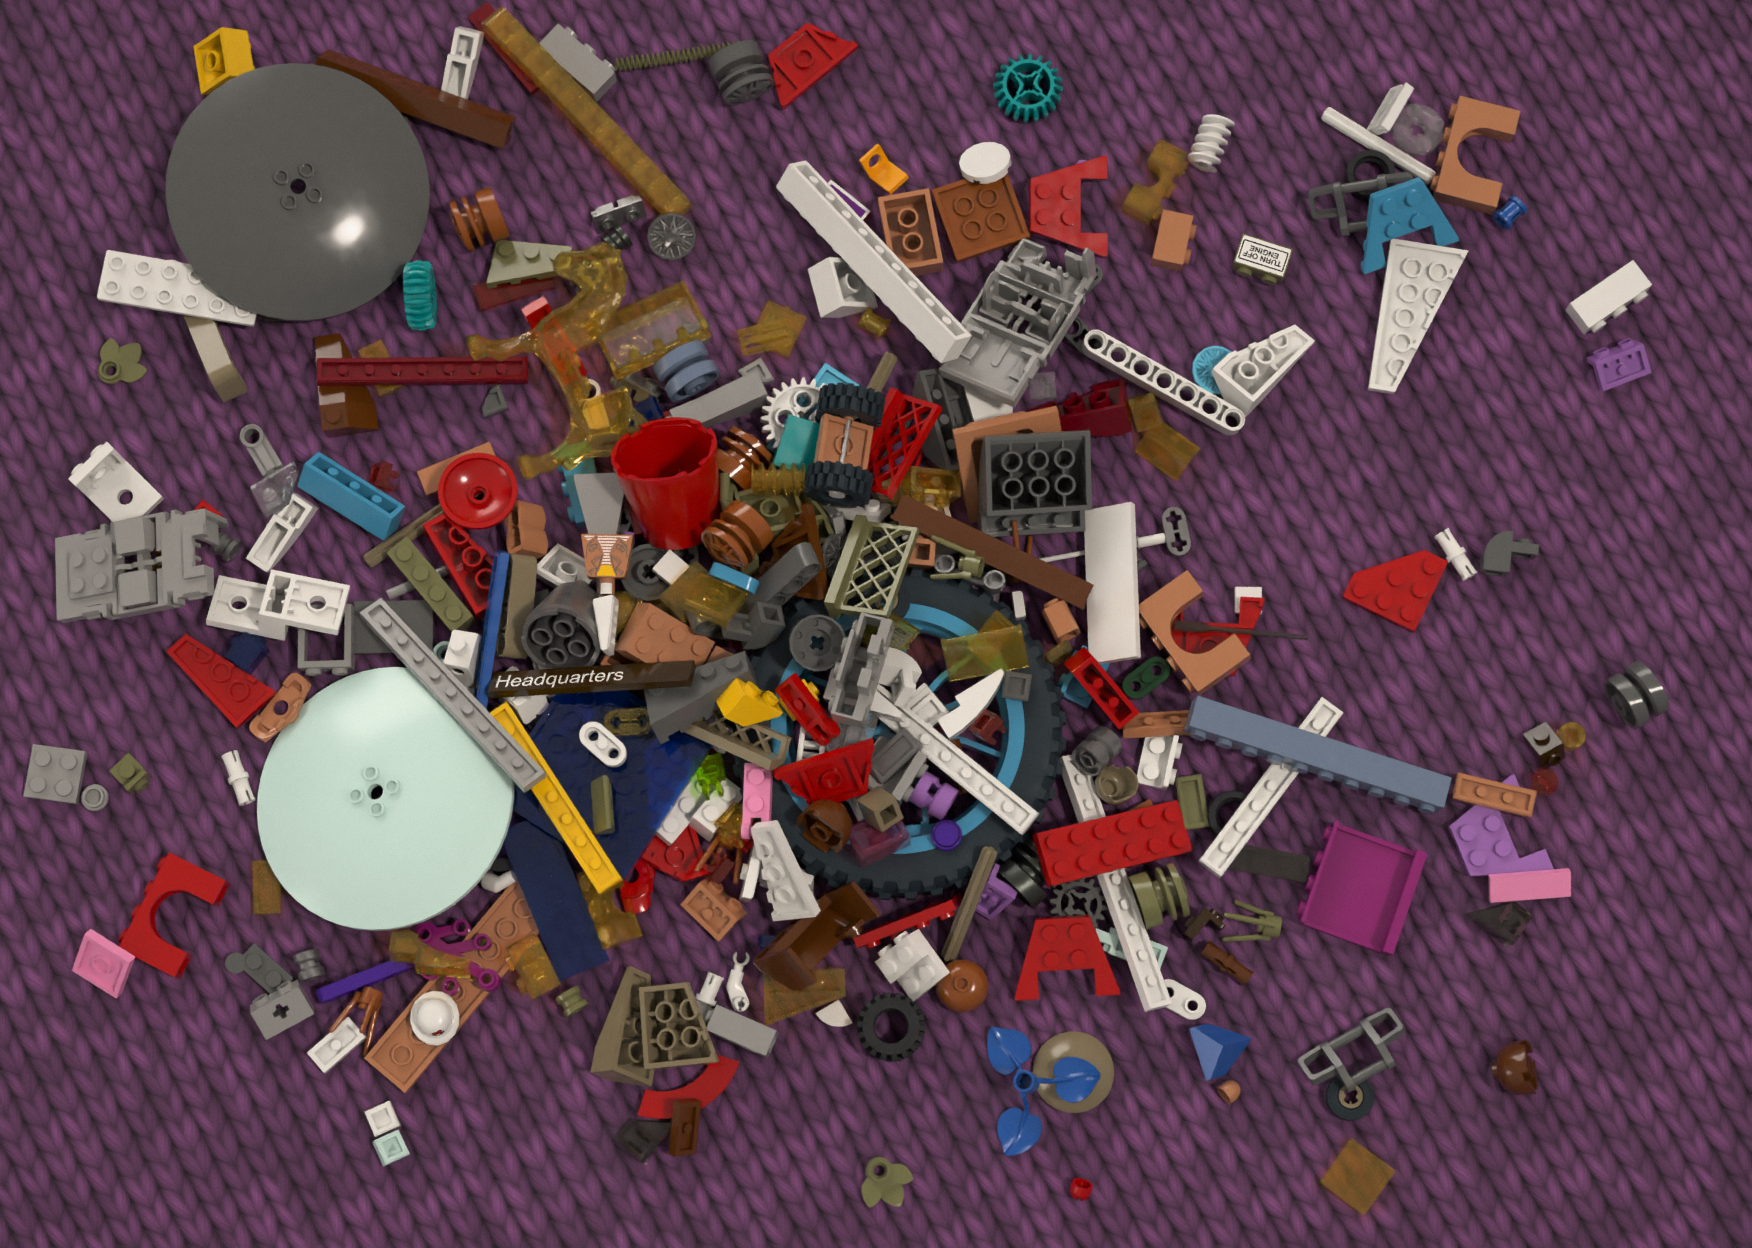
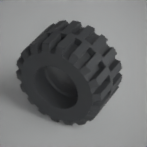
[857,992,925,1062]

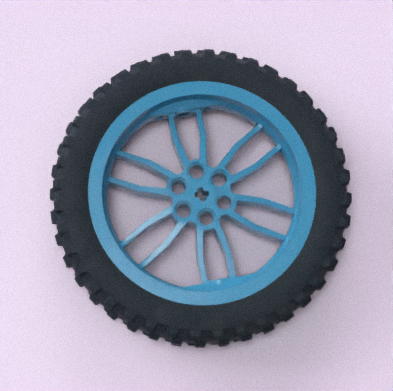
[729,565,1066,901]

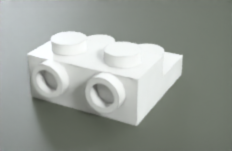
[875,929,950,1002]

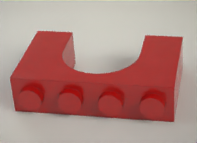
[118,852,231,979]

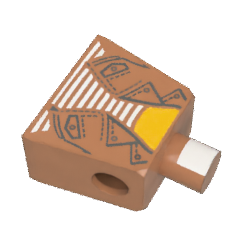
[581,534,634,595]

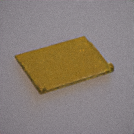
[941,624,1029,682]

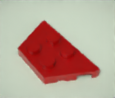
[768,23,859,110]
[773,738,875,805]

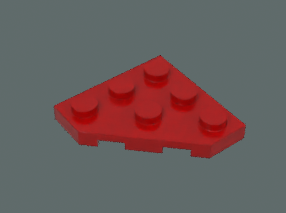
[1342,550,1448,633]
[612,808,709,883]

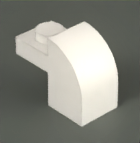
[878,647,922,708]

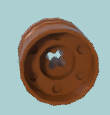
[449,187,510,253]
[718,426,774,492]
[701,500,773,572]

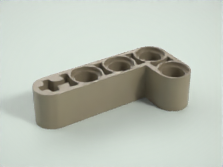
[183,315,248,403]
[494,553,537,659]

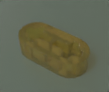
[604,708,653,736]

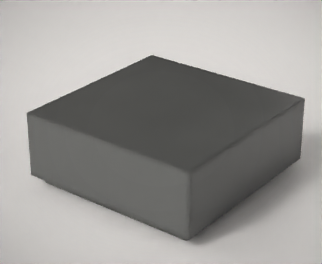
[1001,671,1032,702]

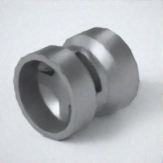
[293,949,326,983]

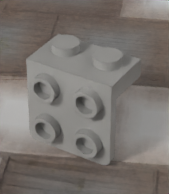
[868,736,929,806]

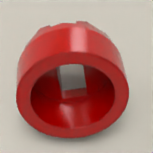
[1070,1178,1093,1201]

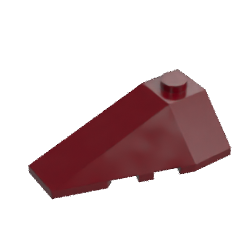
[1024,378,1131,437]

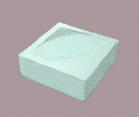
[372,1130,410,1167]

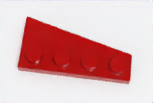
[166,634,277,729]
[853,891,963,949]

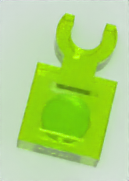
[695,753,726,801]

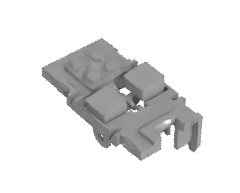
[939,238,1097,408]
[55,508,229,623]

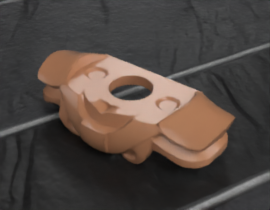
[249,673,312,742]

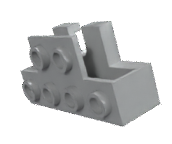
[828,612,895,729]

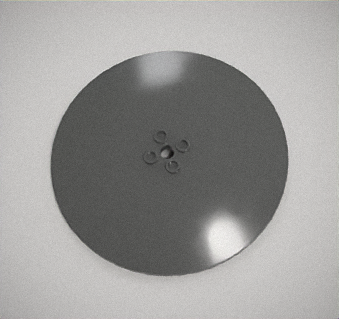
[165,63,430,321]

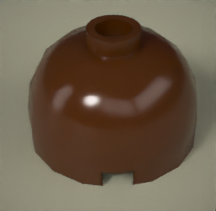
[797,799,853,853]
[1492,1039,1538,1095]

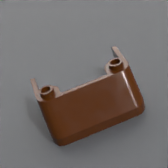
[753,881,881,992]

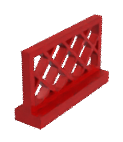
[867,388,943,499]

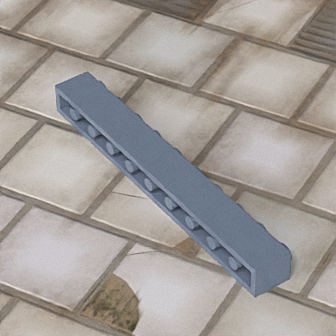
[1184,696,1452,814]

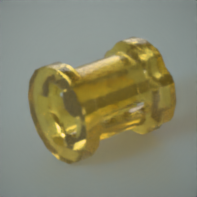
[857,307,892,340]

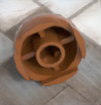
[935,959,989,1013]

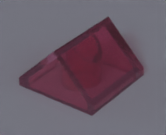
[849,820,911,868]

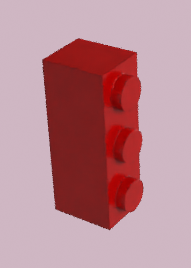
[1064,647,1140,730]

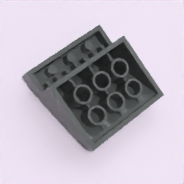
[977,430,1092,537]

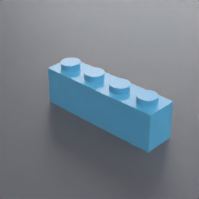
[297,451,405,541]

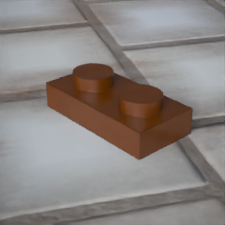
[668,1098,701,1157]

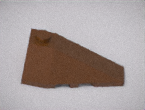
[315,333,379,438]

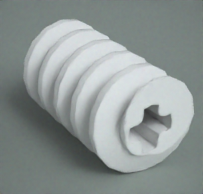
[1187,114,1235,173]

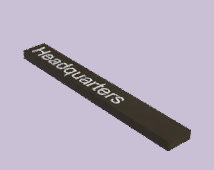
[487,660,696,698]

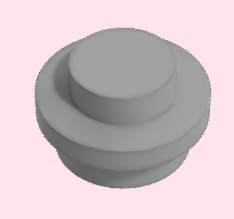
[81,784,109,811]

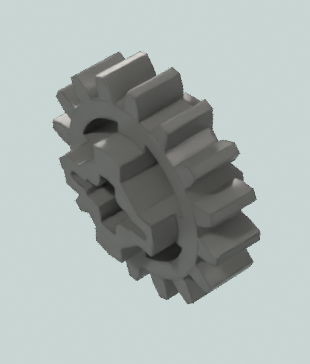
[1050,879,1108,928]

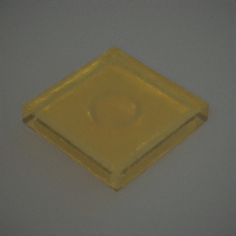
[677,572,748,628]
[1319,1138,1396,1215]

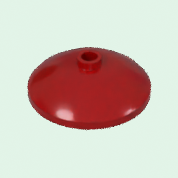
[438,453,518,530]

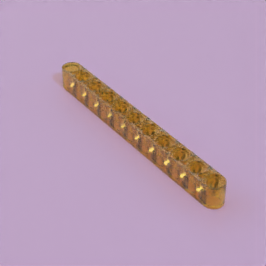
[481,6,692,215]

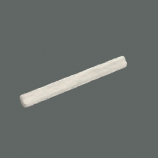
[1321,107,1436,184]

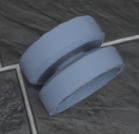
[652,340,720,402]

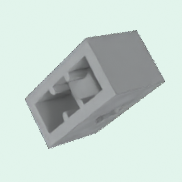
[250,979,314,1040]

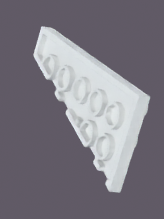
[1368,239,1468,394]

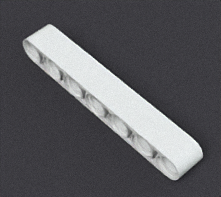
[1081,330,1245,436]

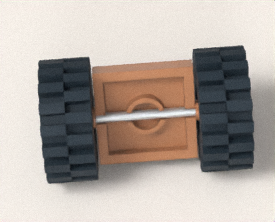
[804,383,885,508]

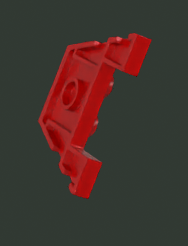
[1029,156,1108,258]
[1171,597,1264,677]
[1015,915,1120,1001]

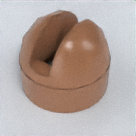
[1217,1080,1241,1104]

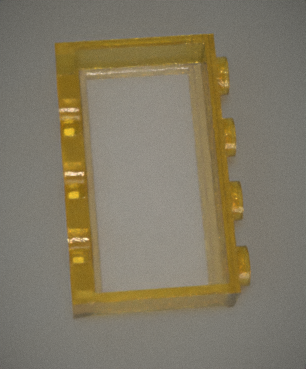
[590,280,712,380]

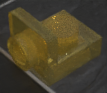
[714,802,755,849]

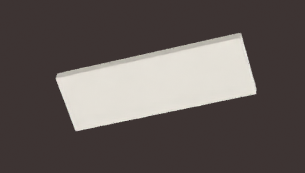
[1084,502,1141,664]

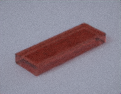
[473,277,556,312]

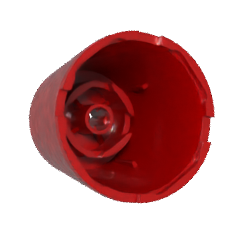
[611,417,720,550]

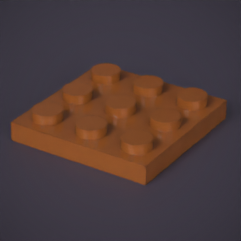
[931,173,1030,263]

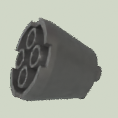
[521,580,601,669]

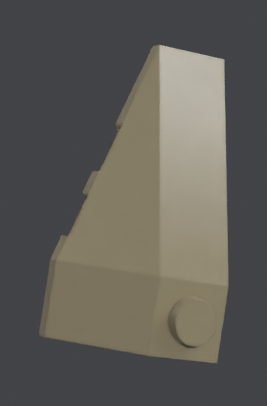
[591,966,655,1086]

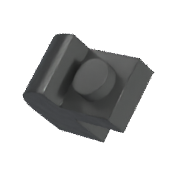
[1479,531,1539,577]
[719,601,786,649]

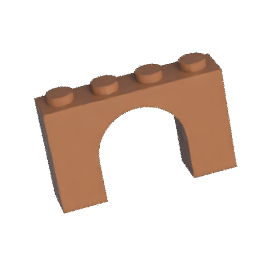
[1430,96,1520,215]
[1139,570,1251,696]

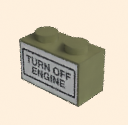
[1232,233,1293,285]

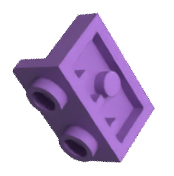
[1587,338,1652,391]
[965,863,1018,920]

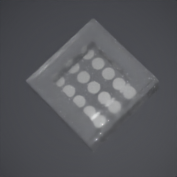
[1029,372,1056,401]

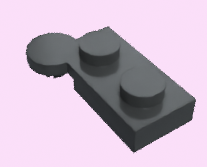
[225,943,295,994]

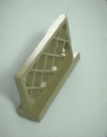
[824,514,920,619]

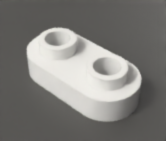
[579,722,627,767]
[1164,979,1206,1020]

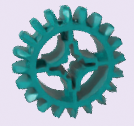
[993,53,1063,123]
[403,260,437,331]

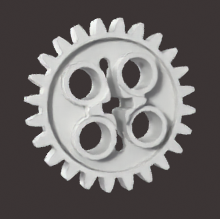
[760,377,826,451]

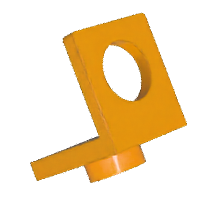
[859,144,909,195]

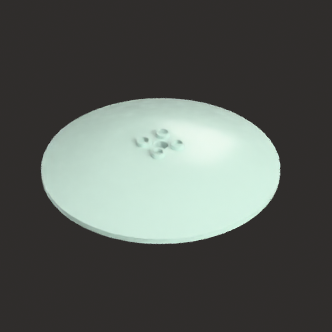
[257,667,514,931]

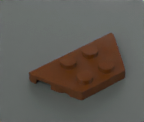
[772,503,829,601]

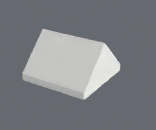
[536,543,596,589]

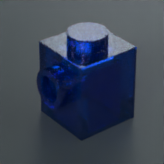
[225,632,270,675]

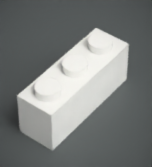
[1566,260,1652,335]

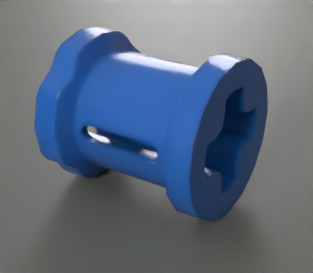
[1492,195,1528,230]

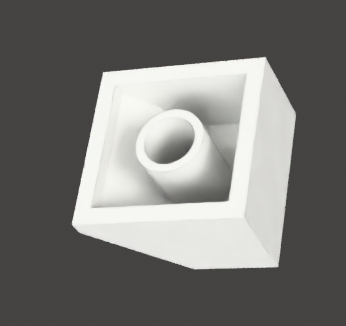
[808,257,878,318]

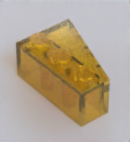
[763,966,846,1026]

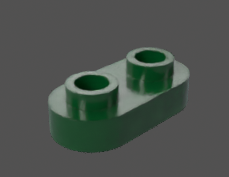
[1122,656,1170,700]

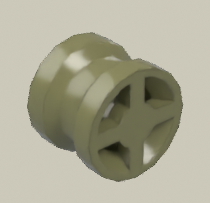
[555,985,589,1018]

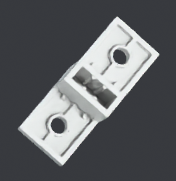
[206,569,350,641]

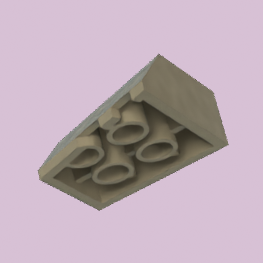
[639,982,719,1069]

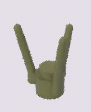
[930,535,985,580]
[1221,900,1282,942]

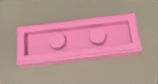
[1488,868,1571,903]

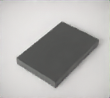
[354,600,434,655]

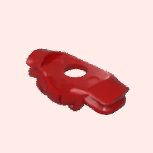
[615,847,656,914]

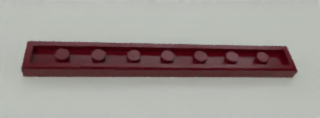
[317,356,528,386]

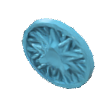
[1192,346,1231,395]

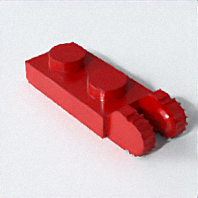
[775,673,840,747]

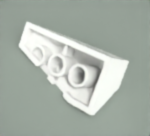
[1212,325,1315,417]

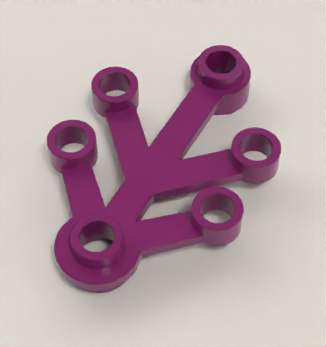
[413,919,501,996]

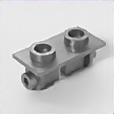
[591,194,647,234]
[609,365,665,409]

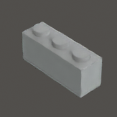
[537,24,617,103]

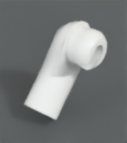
[481,870,517,893]

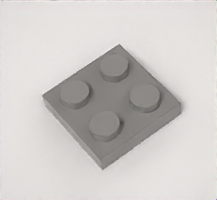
[23,744,87,805]

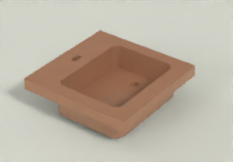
[952,406,1061,523]

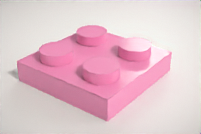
[72,929,135,999]

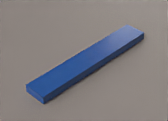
[473,550,510,709]

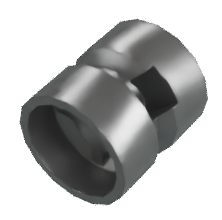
[1072,726,1122,776]

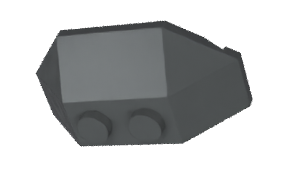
[911,368,972,473]

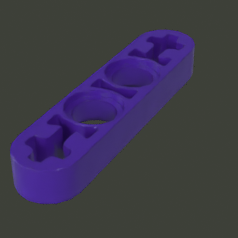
[315,953,418,1004]

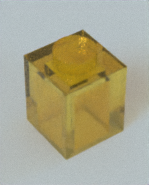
[1128,392,1163,432]

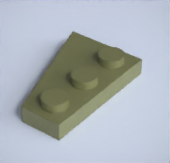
[486,240,574,289]

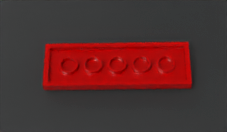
[1032,800,1193,887]

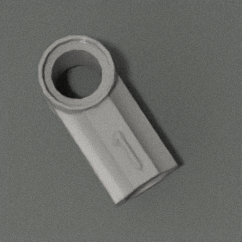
[240,424,284,478]

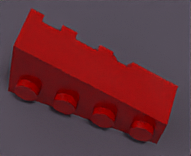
[423,513,493,621]

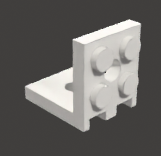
[68,442,164,522]

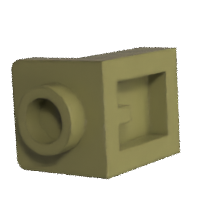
[109,752,152,795]

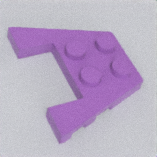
[1448,774,1554,877]

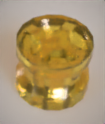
[1556,722,1586,751]

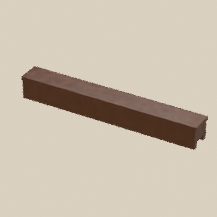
[316,49,516,149]
[890,494,1094,610]

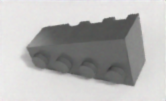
[644,651,758,744]

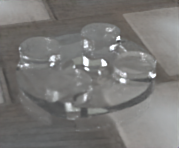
[1391,103,1444,157]

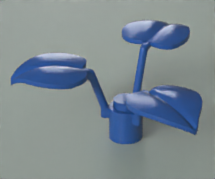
[987,1027,1101,1156]

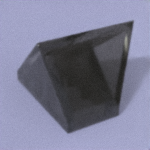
[1465,901,1533,948]
[614,1117,672,1164]

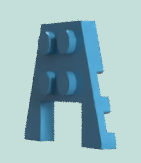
[1361,177,1459,274]

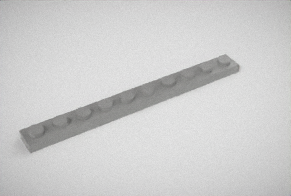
[360,598,546,793]

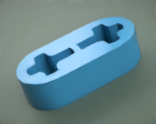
[708,562,760,595]

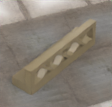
[685,708,792,770]

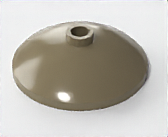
[1033,1031,1114,1113]

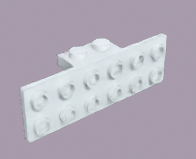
[97,250,257,327]

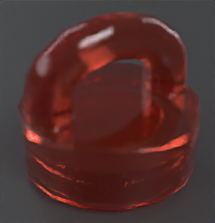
[1531,768,1558,795]

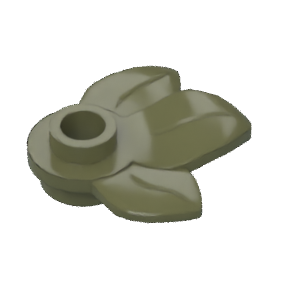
[98,338,147,384]
[861,1157,913,1208]

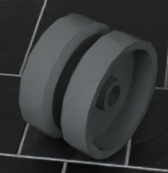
[621,544,681,605]
[1604,660,1670,730]

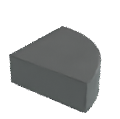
[482,384,509,419]

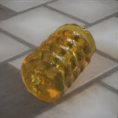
[751,462,805,496]

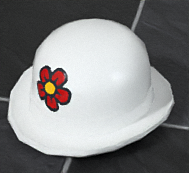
[410,991,460,1046]

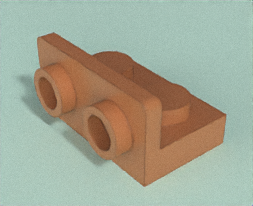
[680,877,747,942]

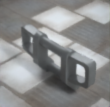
[1308,172,1413,237]
[1298,1008,1405,1093]

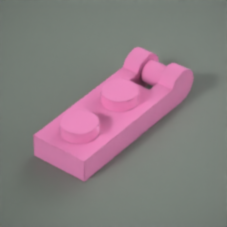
[741,763,773,839]

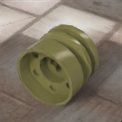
[1128,863,1190,930]

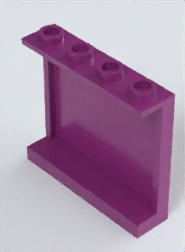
[1296,820,1428,957]

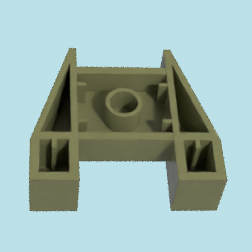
[729,469,834,576]

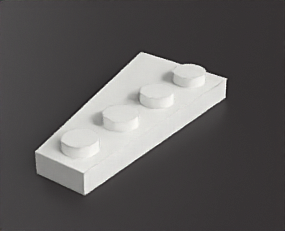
[751,820,821,921]

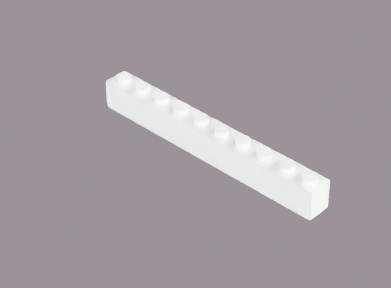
[776,161,972,363]

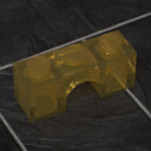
[1122,138,1189,226]
[576,861,643,950]

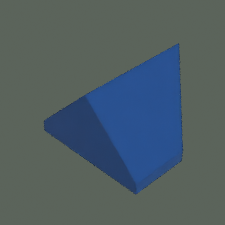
[1189,1023,1252,1081]

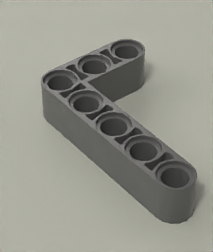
[684,542,822,642]

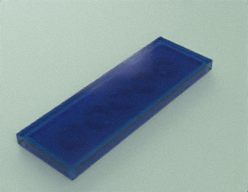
[503,812,610,982]

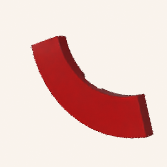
[637,1055,740,1119]

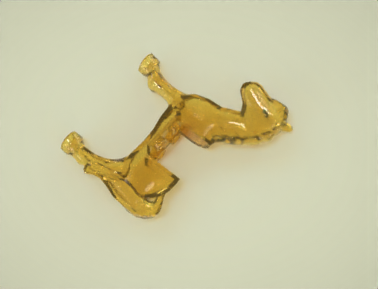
[466,242,648,481]

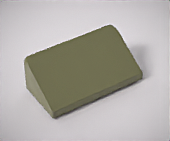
[591,775,615,835]

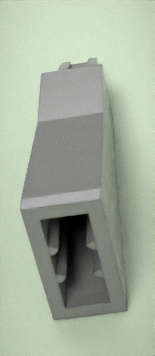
[666,370,767,428]
[574,473,626,597]

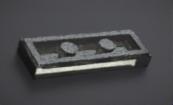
[1227,845,1311,883]

